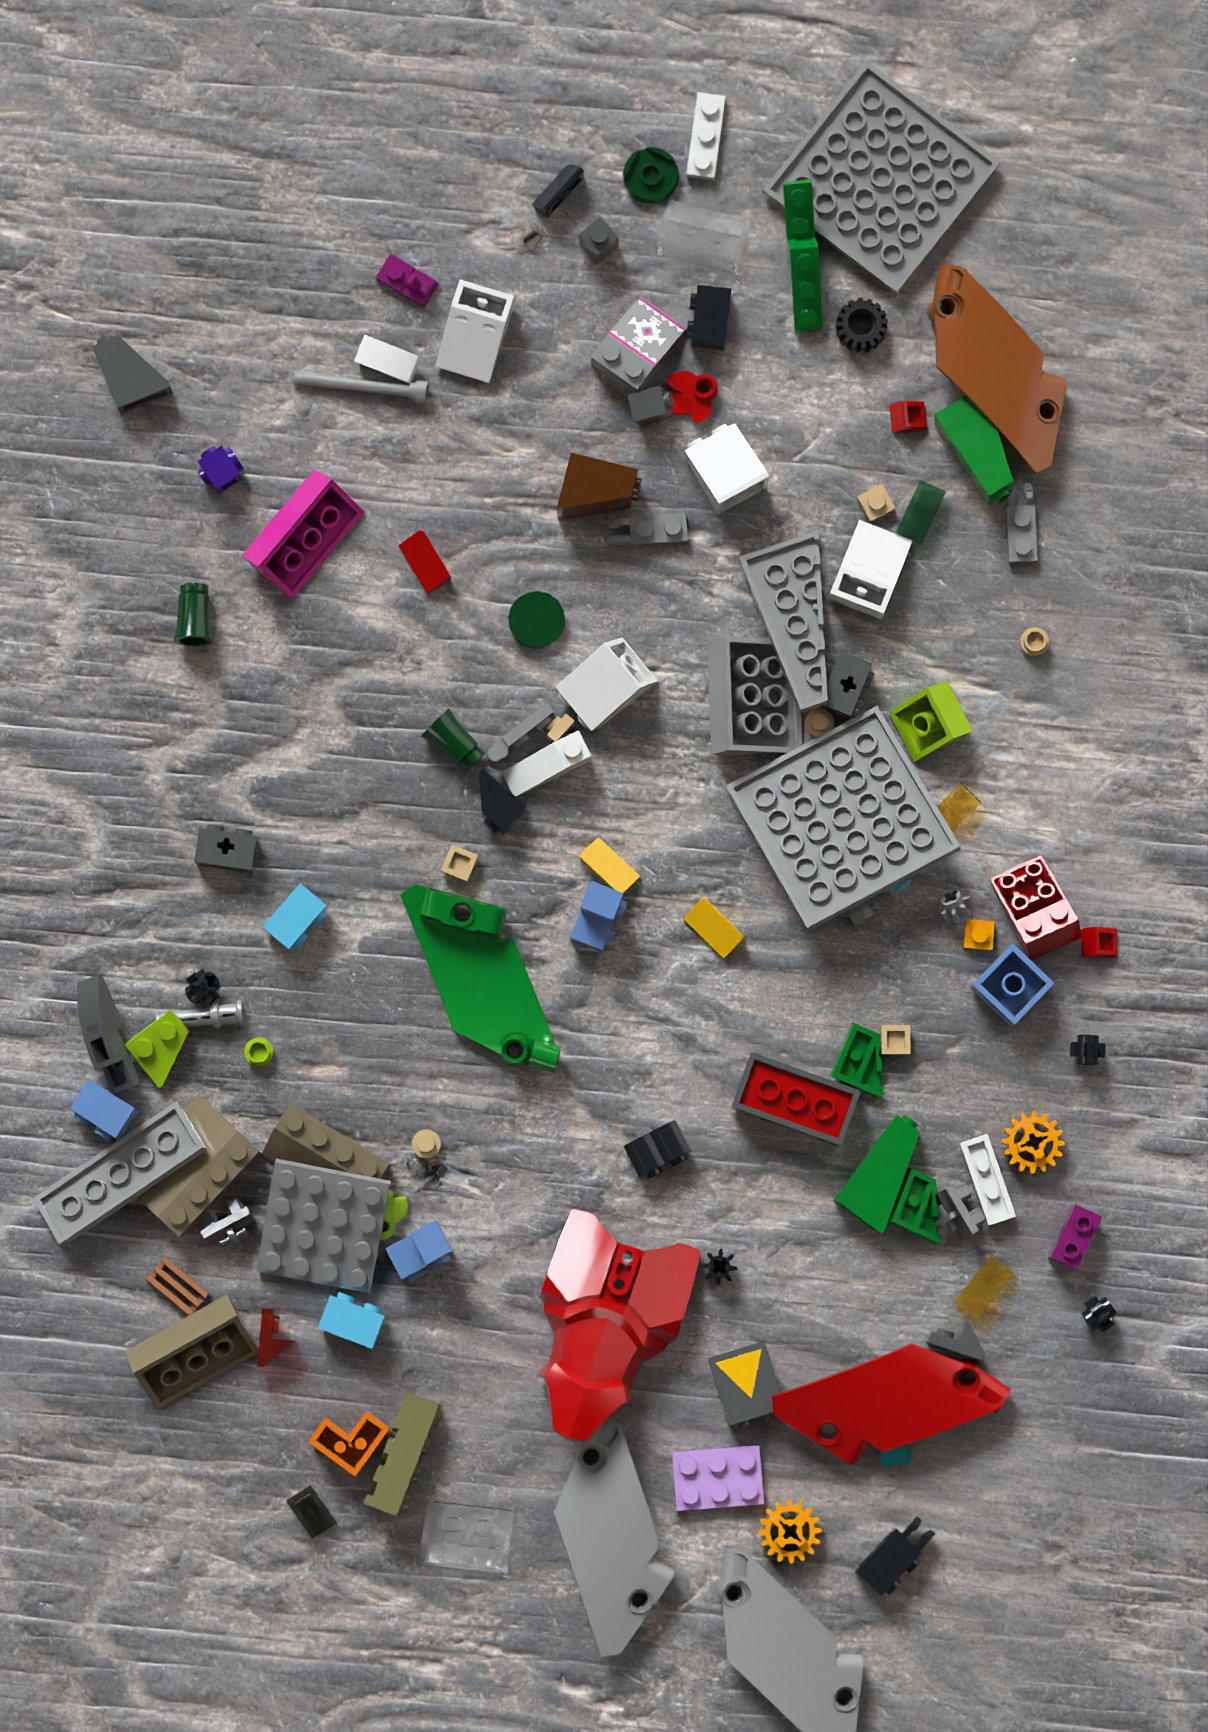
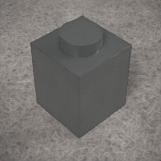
[579,217,619,264]
[628,386,674,426]

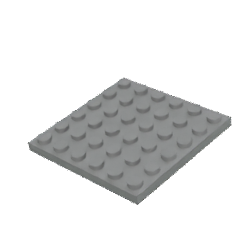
[762,60,1000,295]
[726,706,961,931]

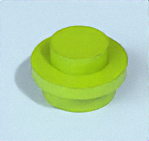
[244,1037,273,1066]

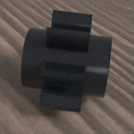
[185,969,221,1007]
[1070,1035,1106,1065]
[701,1249,738,1285]
[1081,1296,1117,1332]

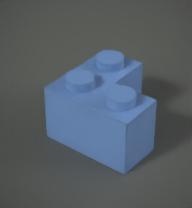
[570,881,627,953]
[70,1080,140,1142]
[385,1220,454,1282]

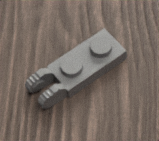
[1005,483,1038,564]
[607,512,688,547]
[486,704,554,763]

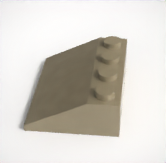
[138,1094,262,1238]

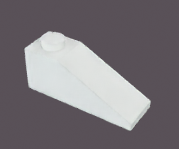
[502,730,592,797]

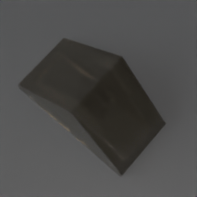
[286,1484,337,1538]

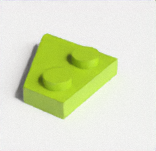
[125,1009,189,1088]

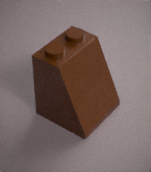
[557,453,642,520]

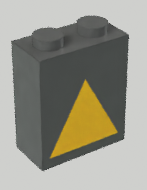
[708,1341,780,1430]

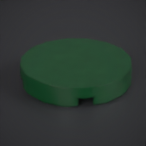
[623,147,679,204]
[508,591,565,649]

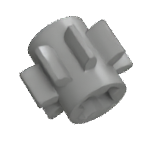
[937,889,975,924]

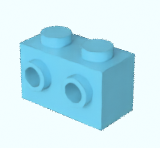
[263,883,328,952]
[318,1292,386,1349]

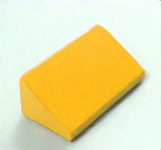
[579,837,640,893]
[683,897,744,959]

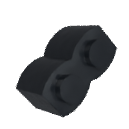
[624,1120,691,1180]

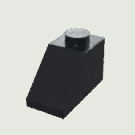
[479,769,527,835]

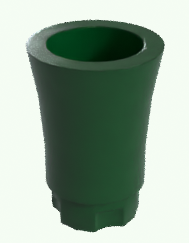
[173,582,213,646]
[421,708,485,772]

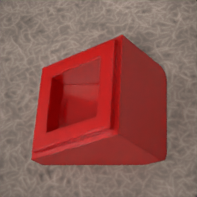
[889,401,927,433]
[1081,927,1117,957]

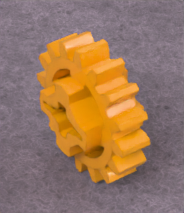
[1001,1111,1065,1174]
[758,1499,822,1564]

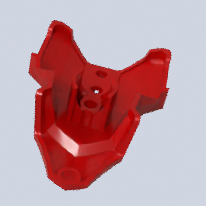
[537,1209,701,1441]

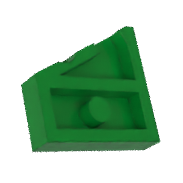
[830,1023,884,1098]
[888,1168,941,1244]

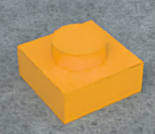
[963,919,995,951]

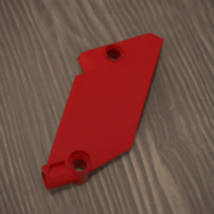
[772,1343,1011,1465]

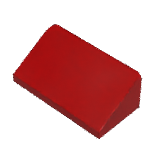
[398,529,452,594]

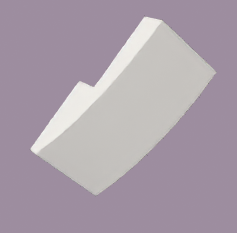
[354,335,421,383]

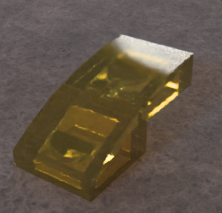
[937,782,982,832]
[954,1254,1015,1320]

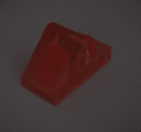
[257,1309,296,1368]

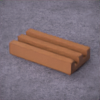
[146,1256,210,1315]

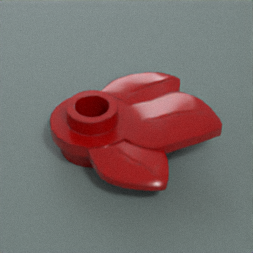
[666,370,718,424]

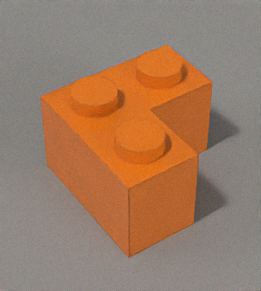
[308,1411,391,1477]

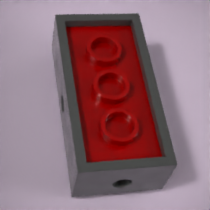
[731,1052,861,1148]

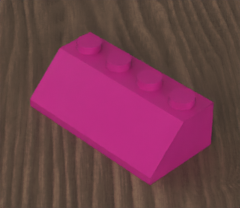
[242,469,365,599]

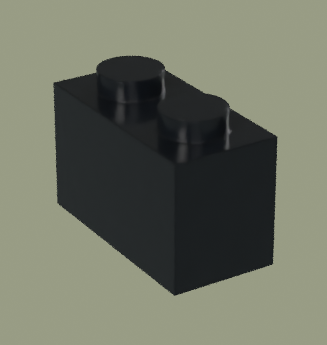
[686,285,731,351]

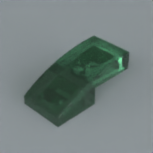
[896,480,946,545]

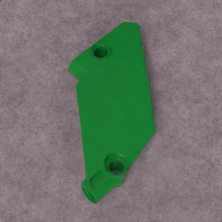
[400,884,561,1073]

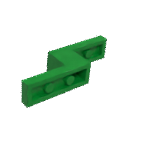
[783,179,823,332]

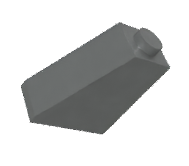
[92,335,173,414]

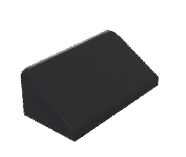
[532,164,584,218]

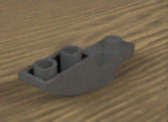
[77,974,141,1094]

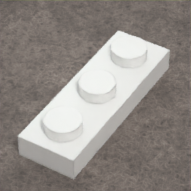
[686,92,725,181]
[959,1134,1016,1226]

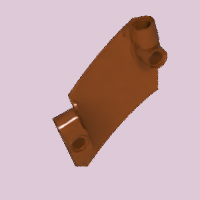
[927,264,1067,474]

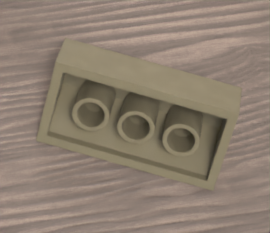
[262,1103,391,1179]
[124,1295,260,1409]

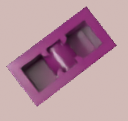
[1048,1204,1102,1270]

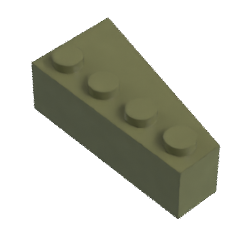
[363,1392,443,1516]

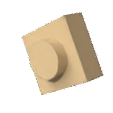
[857,483,896,523]
[547,714,575,743]
[441,844,479,883]
[881,1025,911,1055]

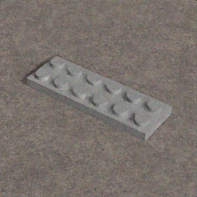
[33,1101,207,1247]

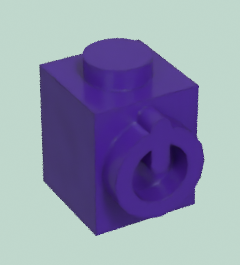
[197,446,244,495]

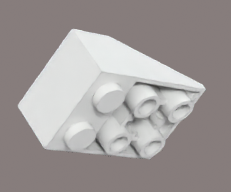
[435,279,515,383]
[829,520,913,620]

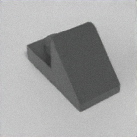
[926,1318,986,1361]

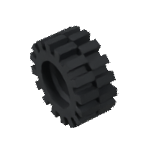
[835,298,888,353]

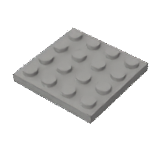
[256,1159,391,1293]

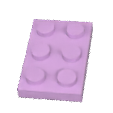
[672,1445,764,1511]

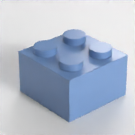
[970,943,1054,1028]

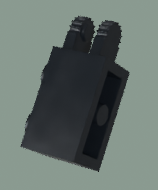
[855,1516,935,1596]

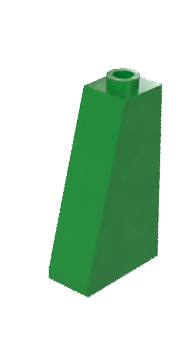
[934,396,1013,505]
[833,1115,920,1235]

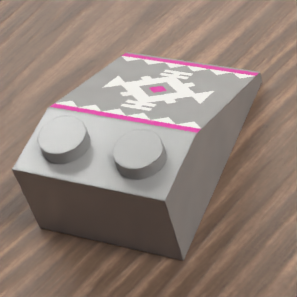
[591,296,687,393]

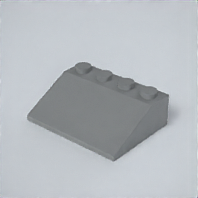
[707,636,802,756]

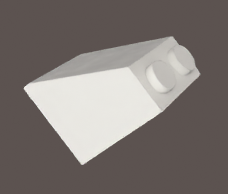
[684,423,769,515]
[556,637,658,731]

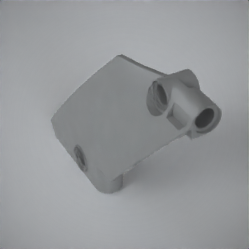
[553,1415,675,1657]
[716,1546,863,1732]

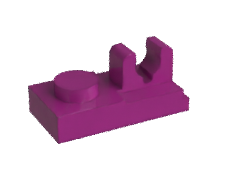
[376,254,439,308]

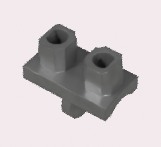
[934,1184,986,1240]
[200,1198,256,1250]

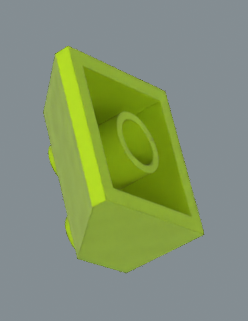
[888,681,973,762]

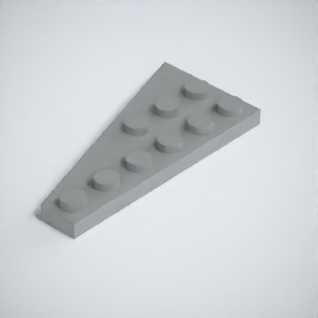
[738,530,828,713]

